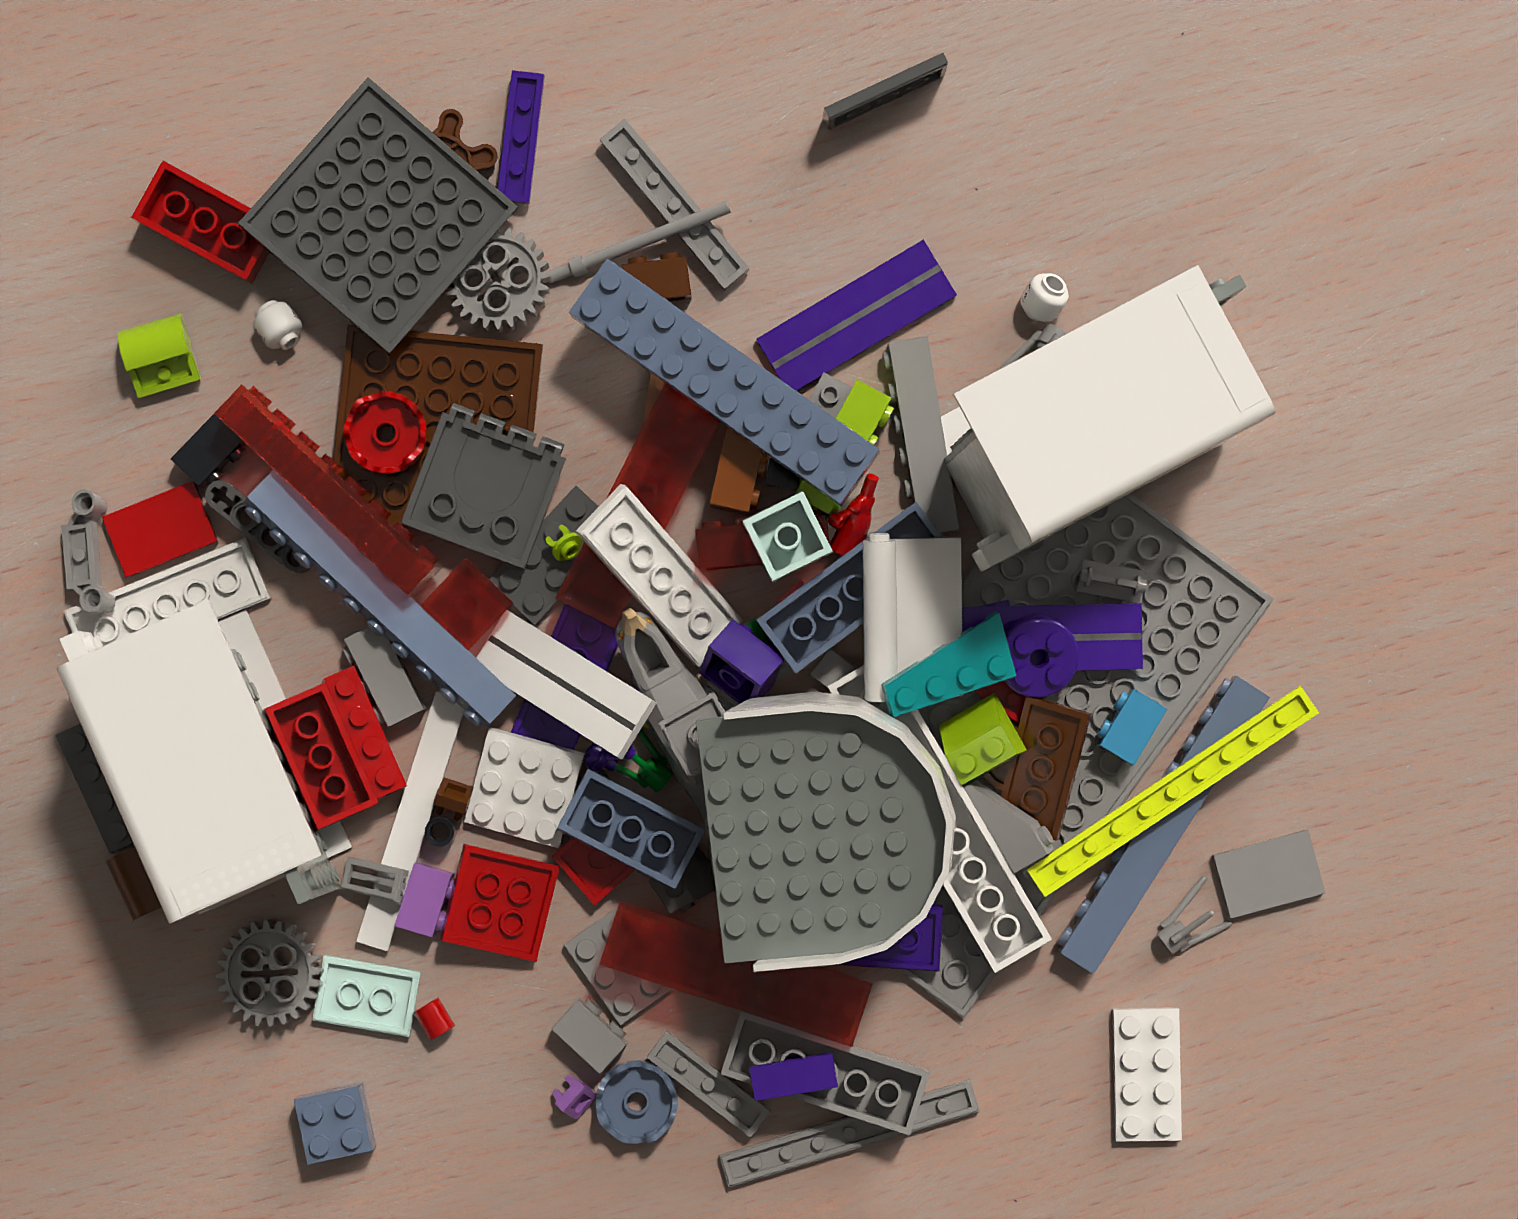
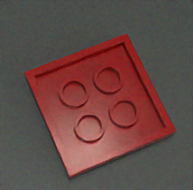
[440,843,560,962]

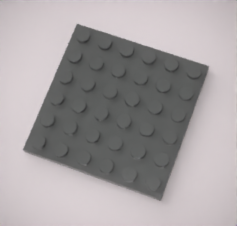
[238,77,518,354]

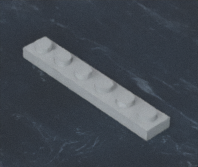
[600,119,749,291]

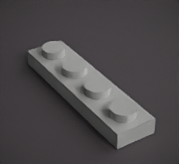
[646,1030,771,1138]

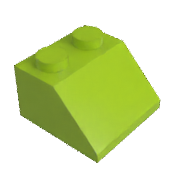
[939,693,1027,785]

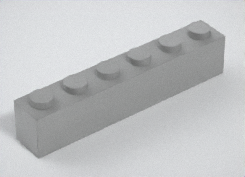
[883,336,960,534]

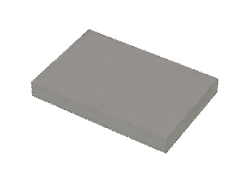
[1212,830,1325,918]

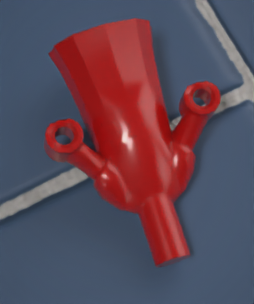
[828,473,879,556]

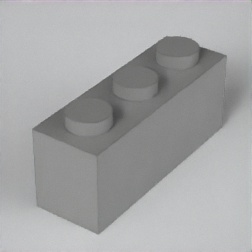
[343,627,426,727]

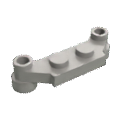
[61,489,115,614]

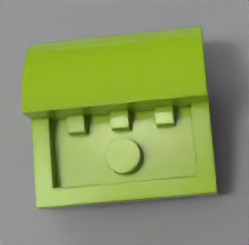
[118,313,201,398]

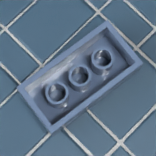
[556,769,705,890]

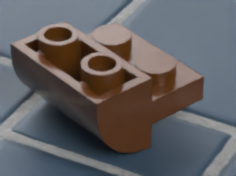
[106,847,162,921]

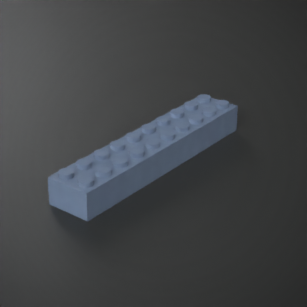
[569,258,880,507]

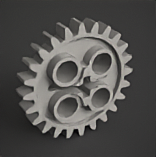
[446,228,552,333]
[216,919,324,1027]

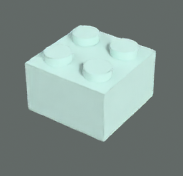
[743,491,833,583]

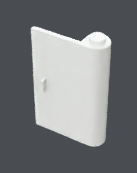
[863,533,963,702]

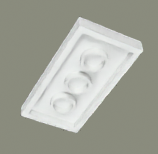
[1112,1008,1182,1142]

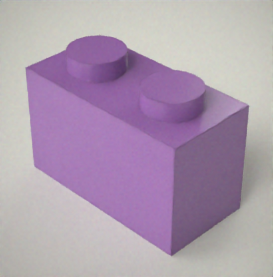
[394,862,454,937]

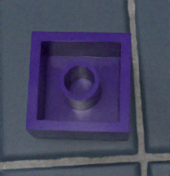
[699,619,784,704]

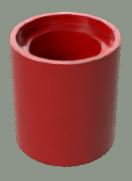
[413,997,455,1041]

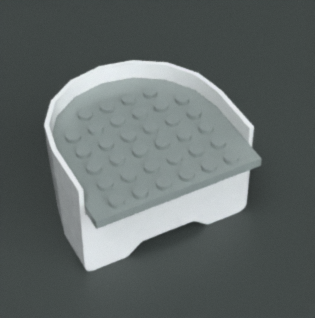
[696,692,956,972]

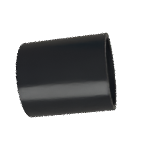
[425,816,457,847]

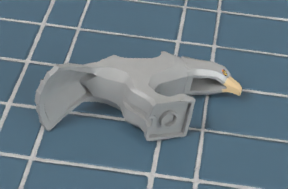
[615,608,725,884]

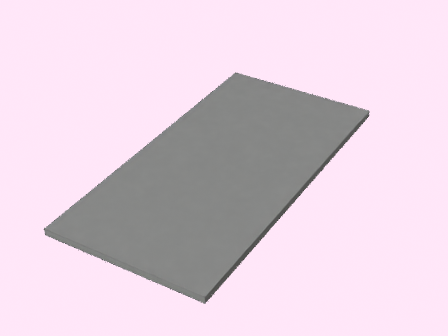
[897,493,1274,1019]

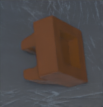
[433,777,473,821]

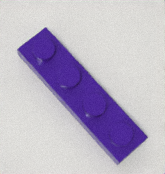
[498,70,545,205]

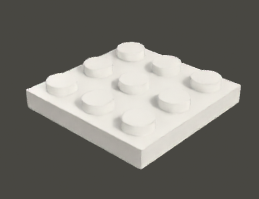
[465,727,585,849]

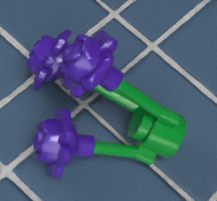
[583,728,673,792]

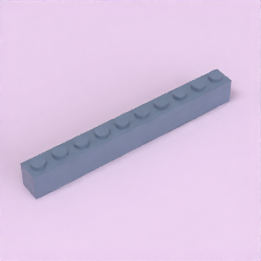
[243,469,516,728]
[1057,676,1270,974]

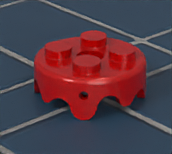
[343,391,427,474]

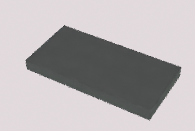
[823,52,948,130]

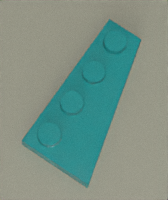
[881,612,1017,717]

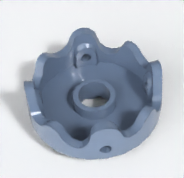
[596,1060,678,1143]

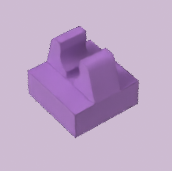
[553,1075,597,1120]

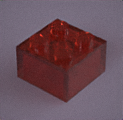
[420,558,513,651]

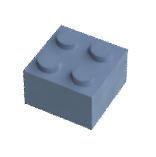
[294,1082,376,1165]

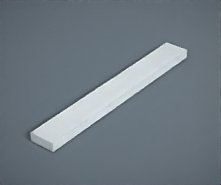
[356,692,465,951]

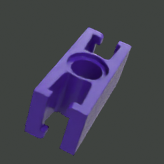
[749,1053,838,1101]

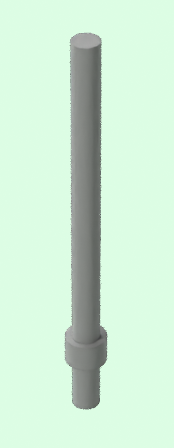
[546,201,731,284]

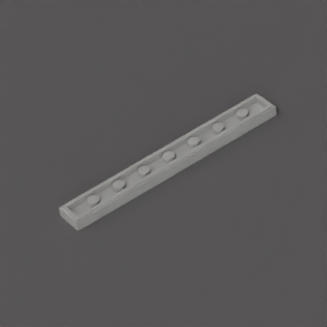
[719,1079,980,1187]

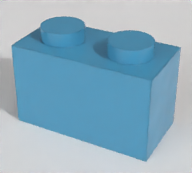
[1096,689,1168,766]

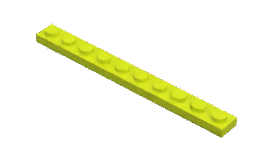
[1026,686,1319,897]

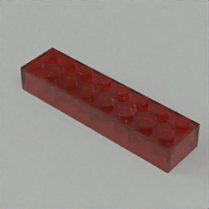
[556,383,720,629]
[215,384,441,598]
[599,900,873,1047]

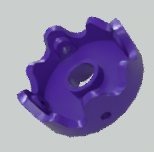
[1003,613,1079,698]

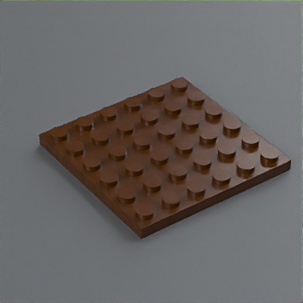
[327,324,543,528]

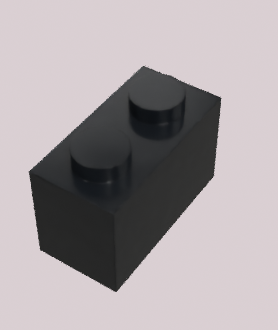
[171,412,249,488]

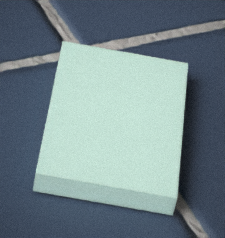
[312,955,422,1037]

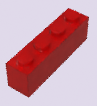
[322,666,407,800]

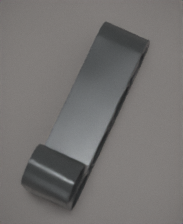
[205,480,311,573]

